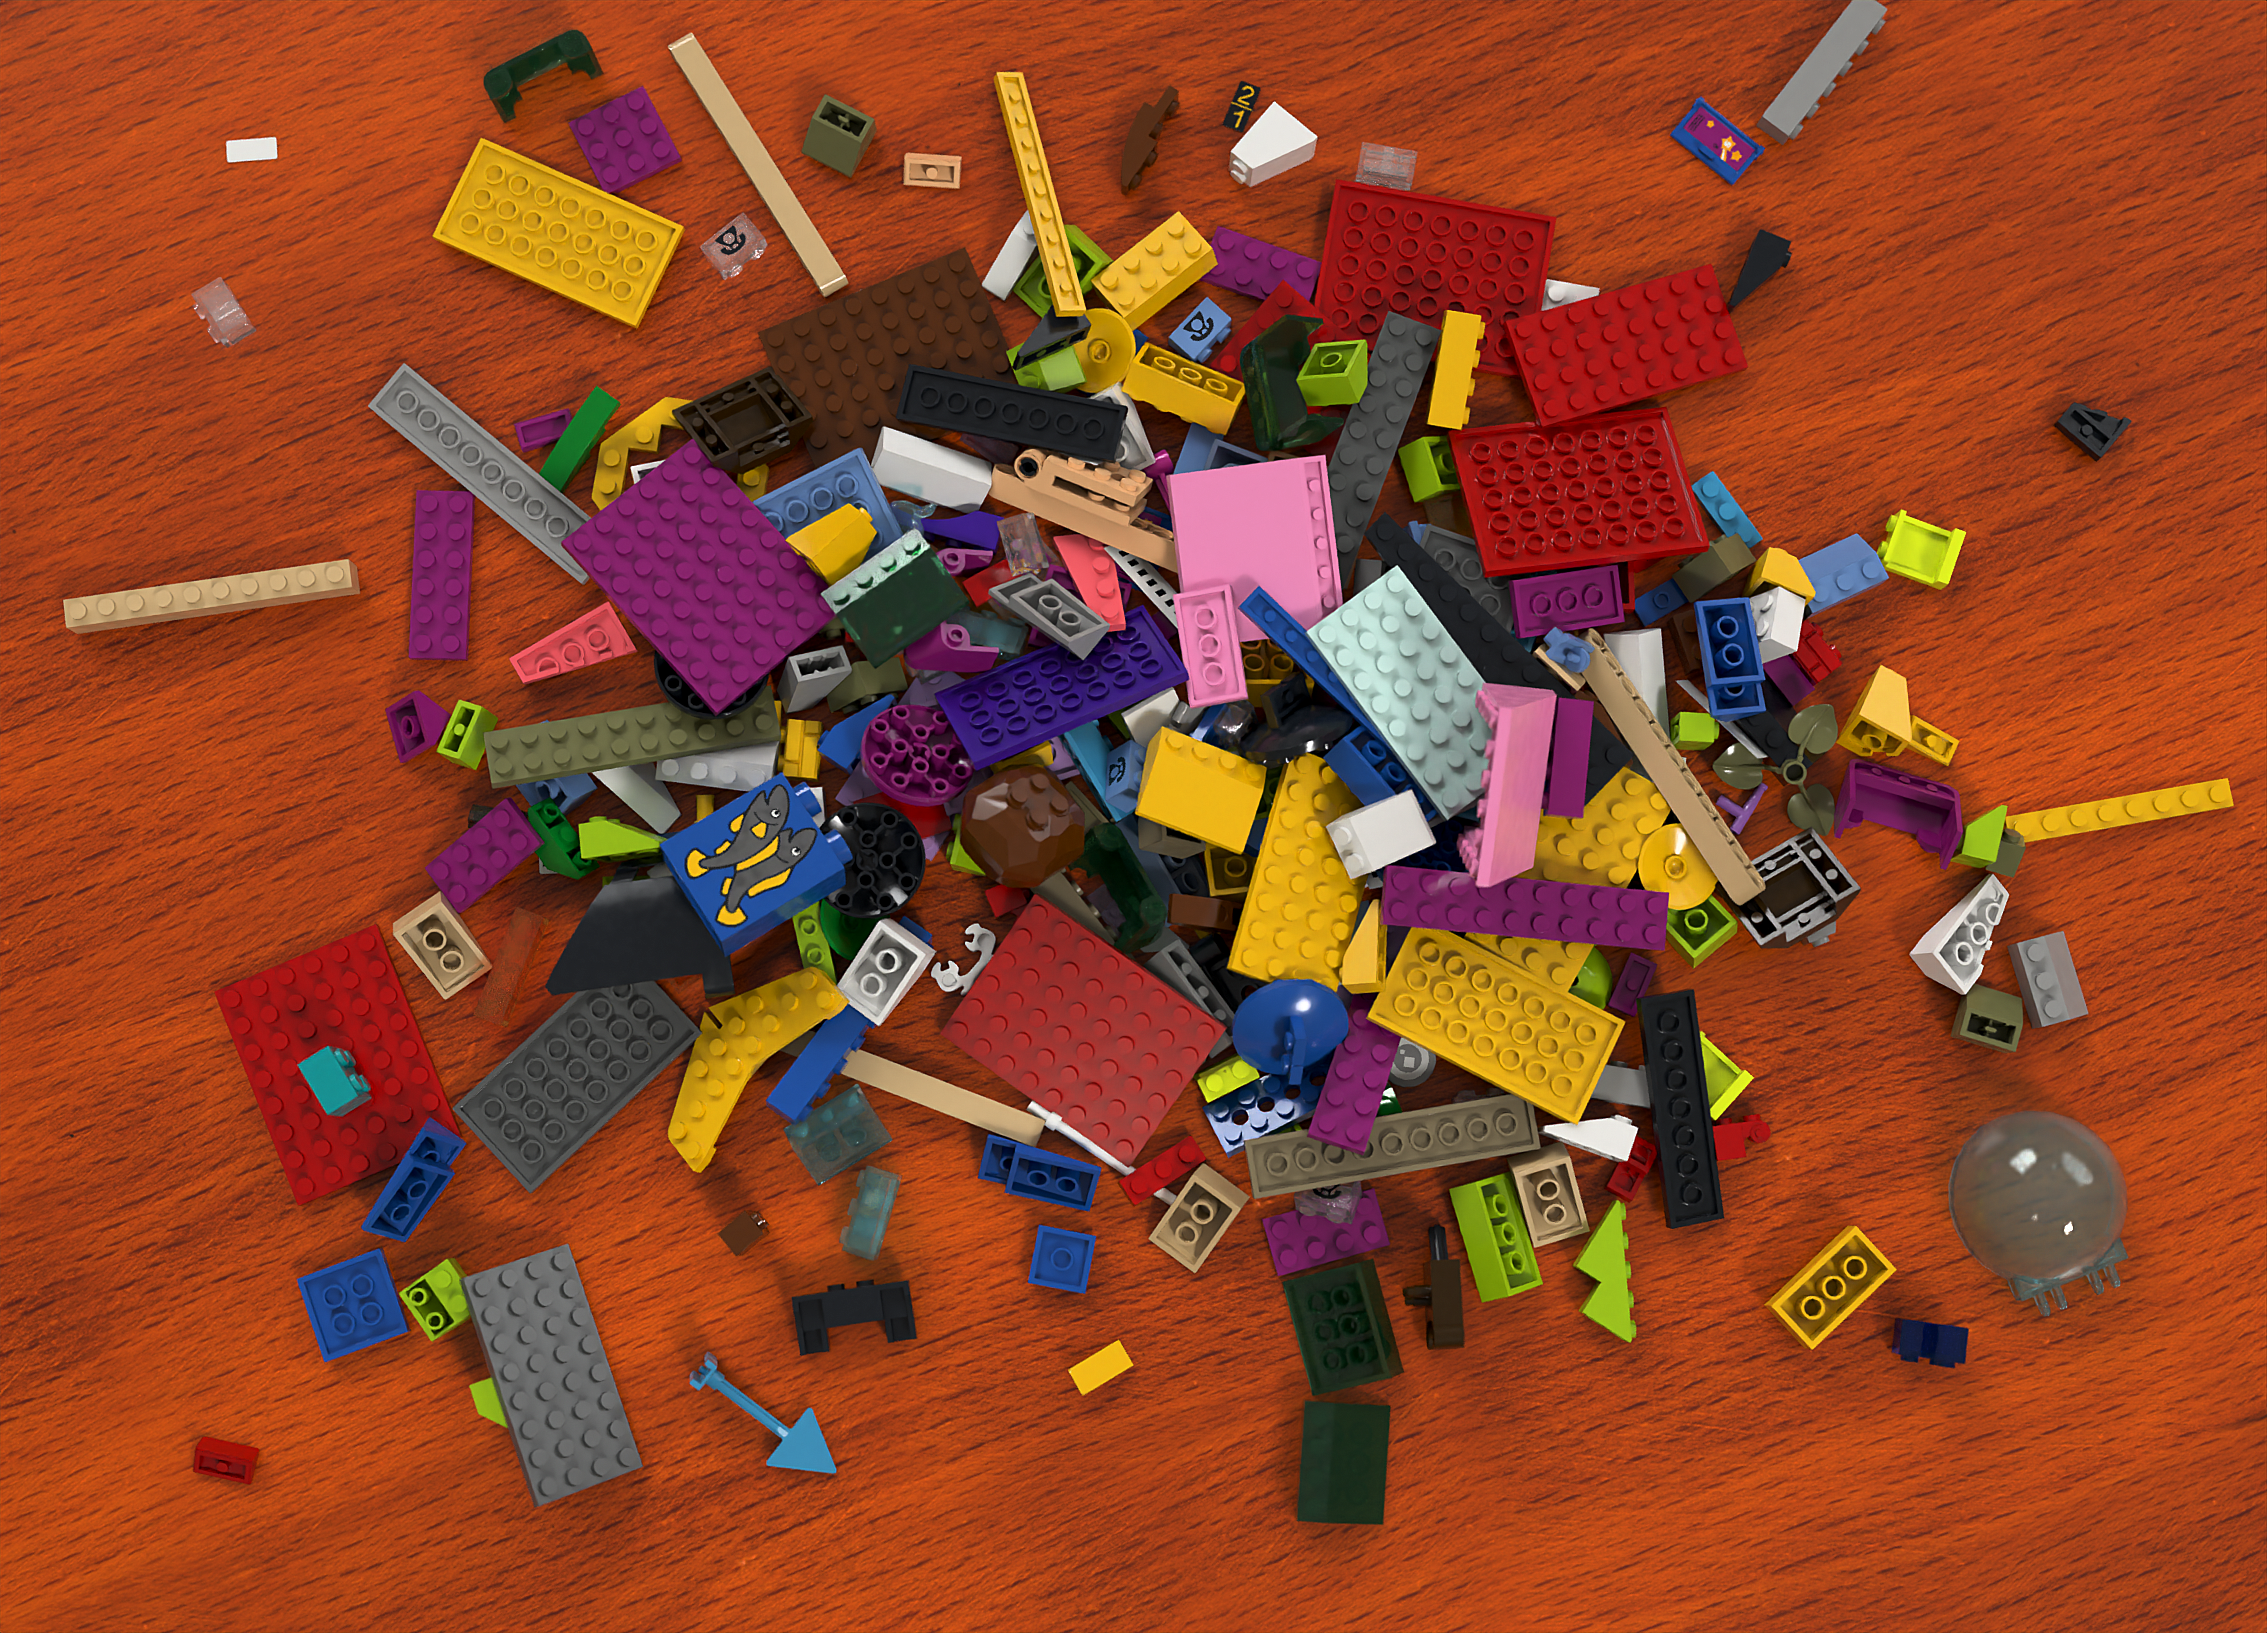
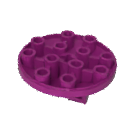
[860,705,975,806]

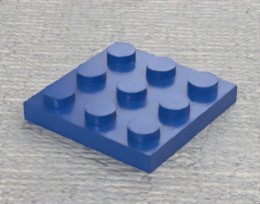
[297,1248,411,1362]

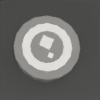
[1388,1037,1436,1087]

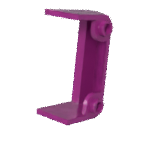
[900,548,999,673]
[1834,759,1963,870]

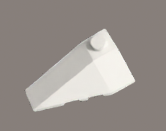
[592,762,682,834]
[1909,874,2009,995]

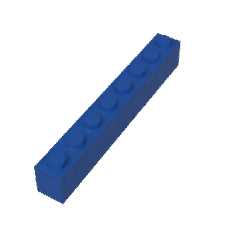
[766,916,934,1126]

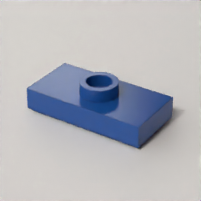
[1633,578,1689,628]

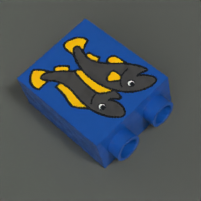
[659,772,853,957]

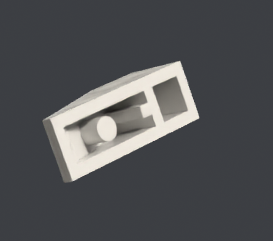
[982,210,1039,302]

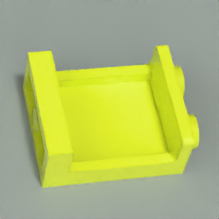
[1877,509,1966,590]
[1700,1031,1754,1121]

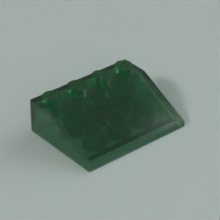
[820,527,970,669]
[1282,1258,1404,1396]
[1295,1399,1391,1525]

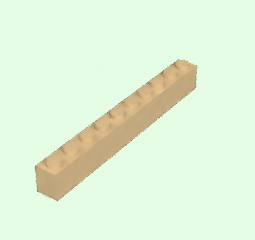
[63,559,360,634]

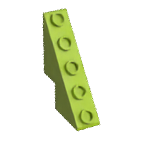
[792,900,838,985]
[1572,1200,1636,1343]

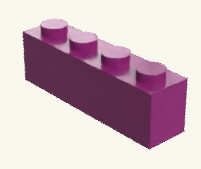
[1541,698,1594,820]

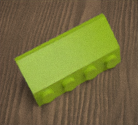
[1449,1172,1543,1302]

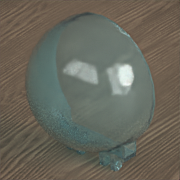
[1949,1111,2129,1317]

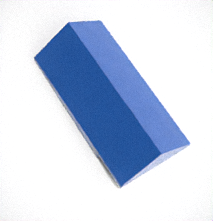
[1694,597,1766,722]
[361,1117,467,1242]
[978,1134,1101,1211]

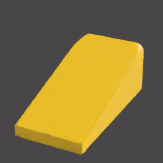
[1905,715,1959,766]
[1068,1340,1133,1395]

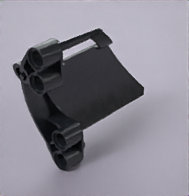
[545,854,735,998]

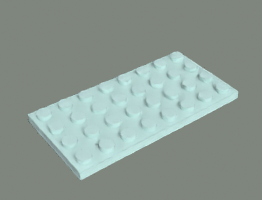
[1305,565,1492,821]

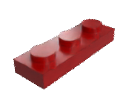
[1118,1135,1207,1207]

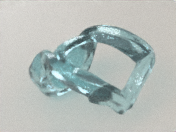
[889,500,937,545]

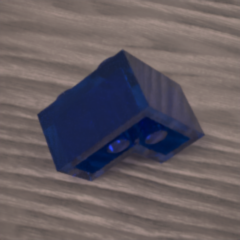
[1892,1318,1969,1368]

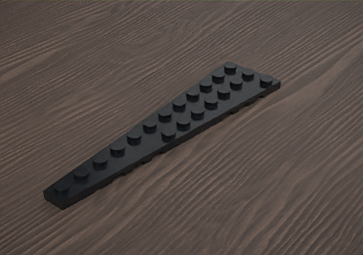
[1364,512,1634,807]

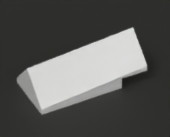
[871,426,992,514]
[1603,628,1670,749]

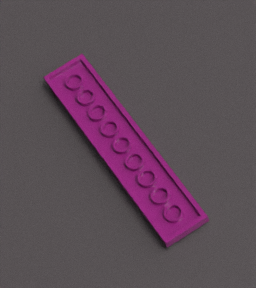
[1380,865,1669,951]

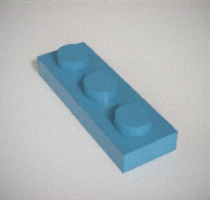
[1692,471,1763,549]

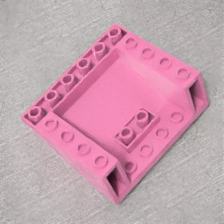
[1166,455,1343,642]
[1456,683,1556,887]

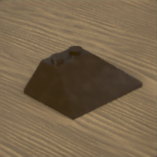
[672,366,813,475]
[1715,826,1861,948]

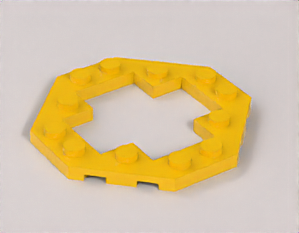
[592,397,769,510]

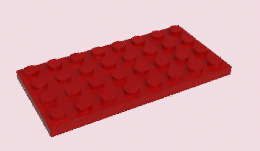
[1503,264,1748,430]

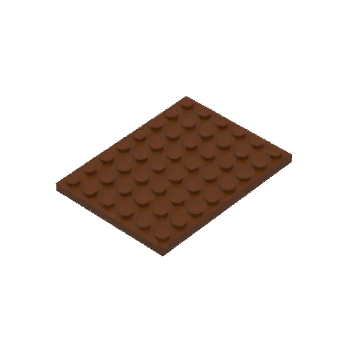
[758,247,1019,469]

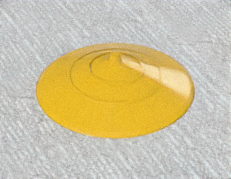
[1073,308,1136,393]
[1638,823,1718,910]

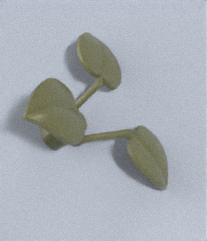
[1712,704,1838,836]

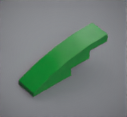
[539,386,621,493]

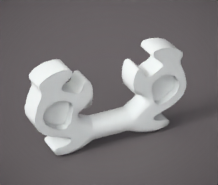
[931,923,996,996]

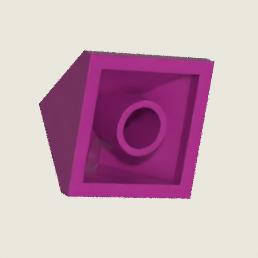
[385,690,451,763]

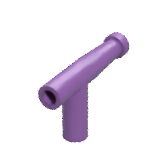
[1715,782,1768,835]

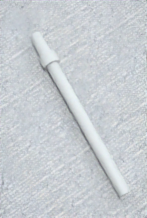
[1026,1100,1177,1206]

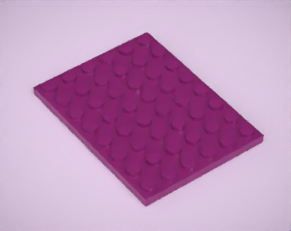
[561,439,846,716]

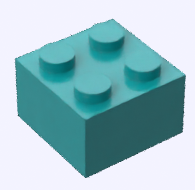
[298,1046,372,1117]

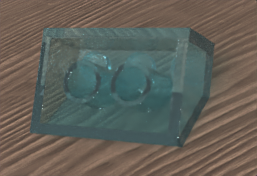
[945,603,1029,661]
[783,1084,893,1186]
[839,1165,903,1261]

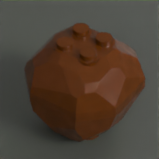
[960,763,1085,888]

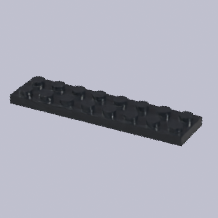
[896,364,1128,464]
[1636,989,1724,1229]

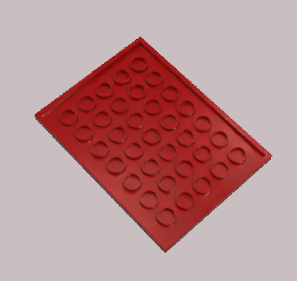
[1314,179,1557,380]
[1446,407,1710,578]
[940,892,1227,1168]
[214,924,463,1206]

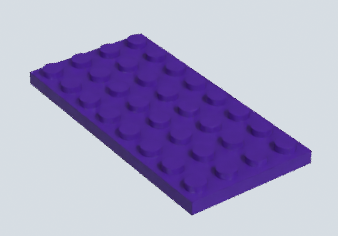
[934,605,1189,771]

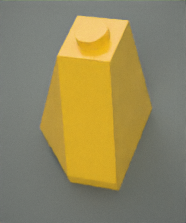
[785,503,877,598]
[1836,665,1912,756]

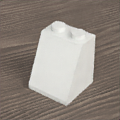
[1229,102,1318,187]

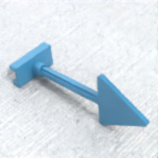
[689,1351,837,1474]

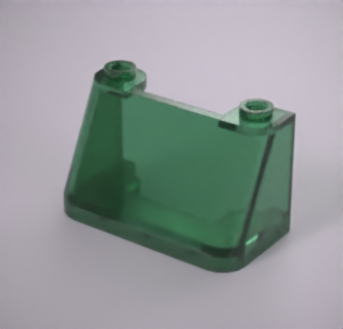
[482,27,603,123]
[1068,823,1167,955]

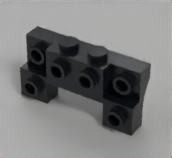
[791,1279,918,1356]

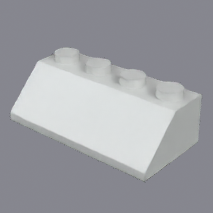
[655,741,780,792]

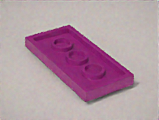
[1199,226,1321,303]
[1508,565,1625,638]
[425,797,545,913]
[1262,1188,1390,1276]

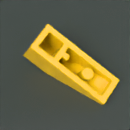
[1339,899,1387,994]

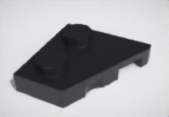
[2053,402,2132,462]

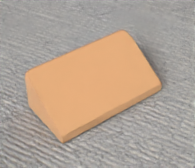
[904,153,962,189]

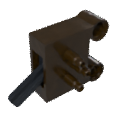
[1403,1224,1464,1350]

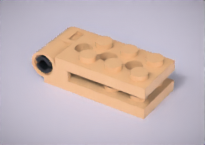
[1014,447,1154,527]

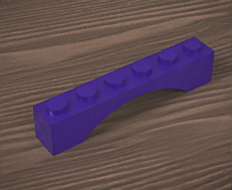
[889,504,1005,556]

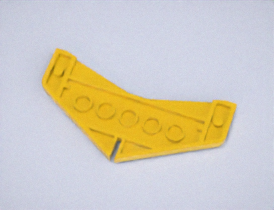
[668,967,850,1173]

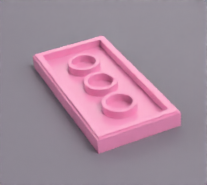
[1173,584,1248,709]

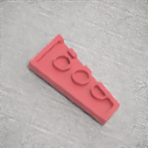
[1053,534,1126,632]
[509,601,638,685]

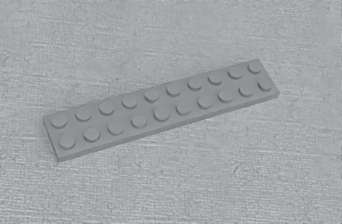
[368,363,591,585]

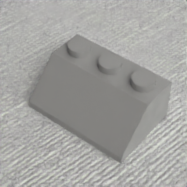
[2007,931,2089,1029]

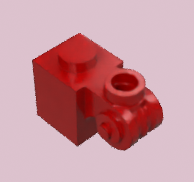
[984,884,1031,926]
[1712,1114,1771,1161]

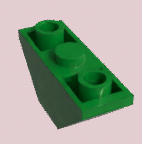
[528,797,600,880]

